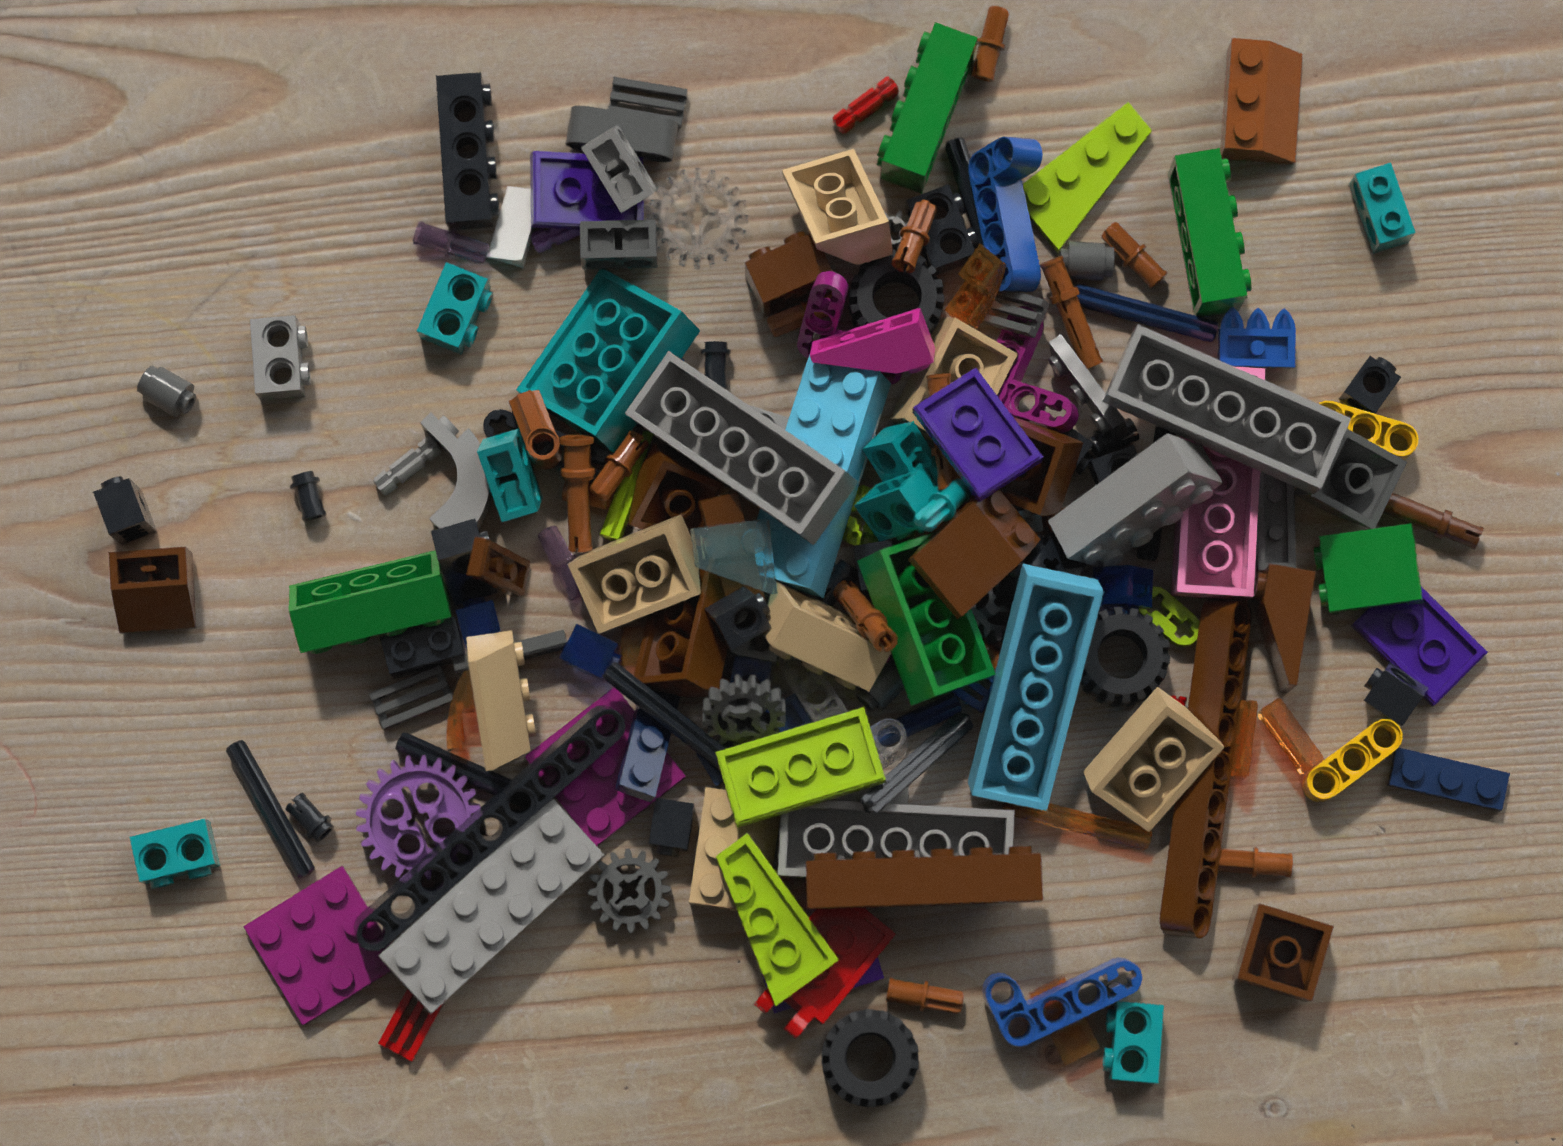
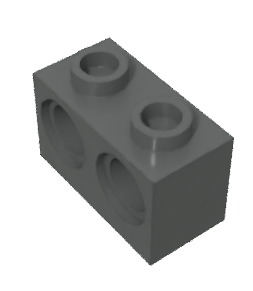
[580,220,658,270]

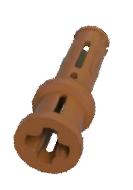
[560,434,595,552]

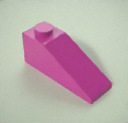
[810,308,935,374]

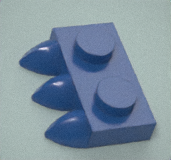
[1218,307,1296,369]

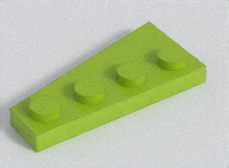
[1023,102,1152,253]
[716,833,839,1006]

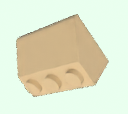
[782,149,893,265]
[889,317,1018,442]
[568,514,701,634]
[763,581,892,691]
[466,630,536,771]
[1083,687,1224,832]
[689,787,780,911]

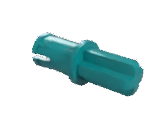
[913,479,972,533]

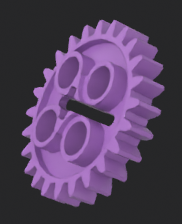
[356,755,481,880]

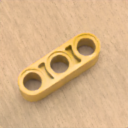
[1318,401,1419,460]
[1302,719,1403,802]

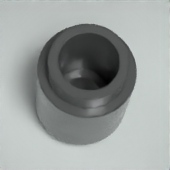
[1059,241,1114,281]
[137,366,196,417]
[856,655,904,711]

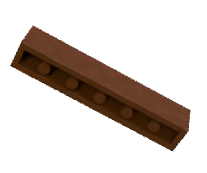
[806,846,1043,910]

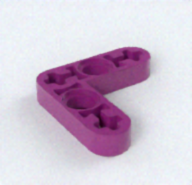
[797,271,903,384]
[996,306,1079,433]

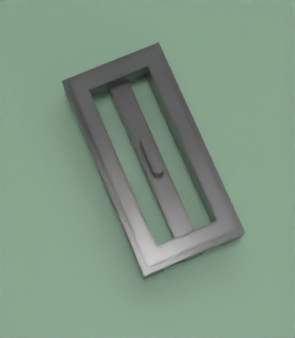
[608,77,688,128]
[967,282,1049,338]
[369,665,455,730]

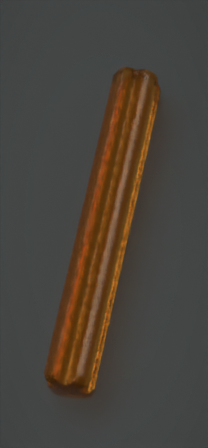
[1002,802,1152,850]

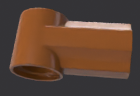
[509,390,563,470]

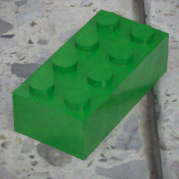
[876,22,978,194]
[1167,148,1252,317]
[857,533,996,706]
[289,550,451,654]

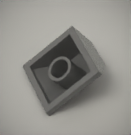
[1295,429,1407,529]

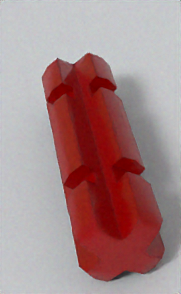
[832,77,899,134]

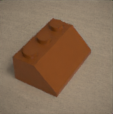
[1220,38,1302,165]

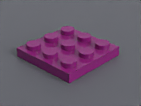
[524,687,686,847]
[243,866,391,1026]

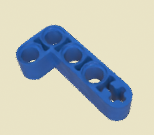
[968,136,1043,293]
[982,957,1142,1046]

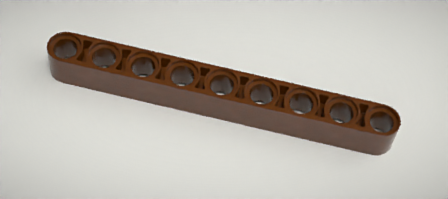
[1160,599,1252,939]

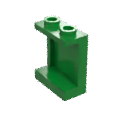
[1314,523,1423,615]

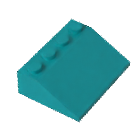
[516,269,700,454]

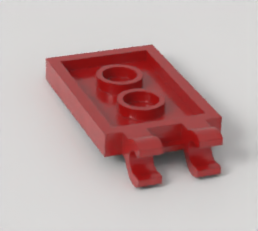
[753,908,896,1039]

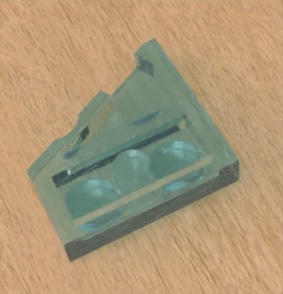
[691,519,777,594]

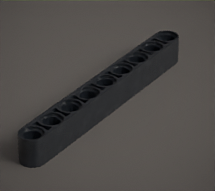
[353,705,625,951]

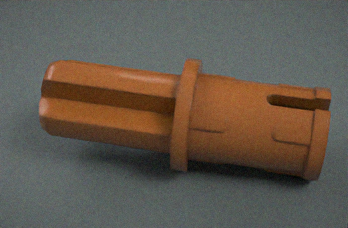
[970,6,1009,82]
[891,200,937,273]
[1101,222,1168,290]
[767,290,843,337]
[590,431,649,501]
[1218,847,1293,878]
[886,977,964,1014]

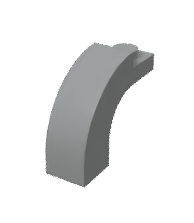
[420,412,492,529]

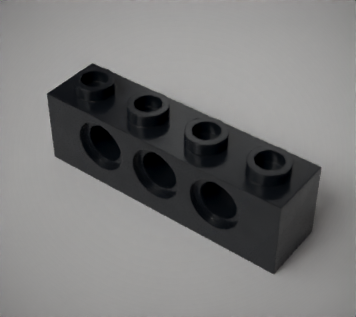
[436,72,500,231]

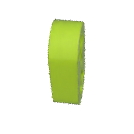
[1136,586,1200,648]

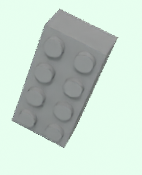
[1048,434,1223,568]

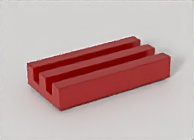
[378,989,446,1062]

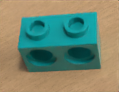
[1349,162,1416,254]
[417,262,493,355]
[862,421,943,492]
[477,428,543,522]
[854,468,938,542]
[129,819,220,889]
[1103,1001,1164,1084]

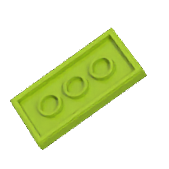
[716,707,887,827]

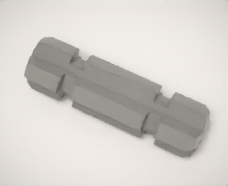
[373,436,441,495]

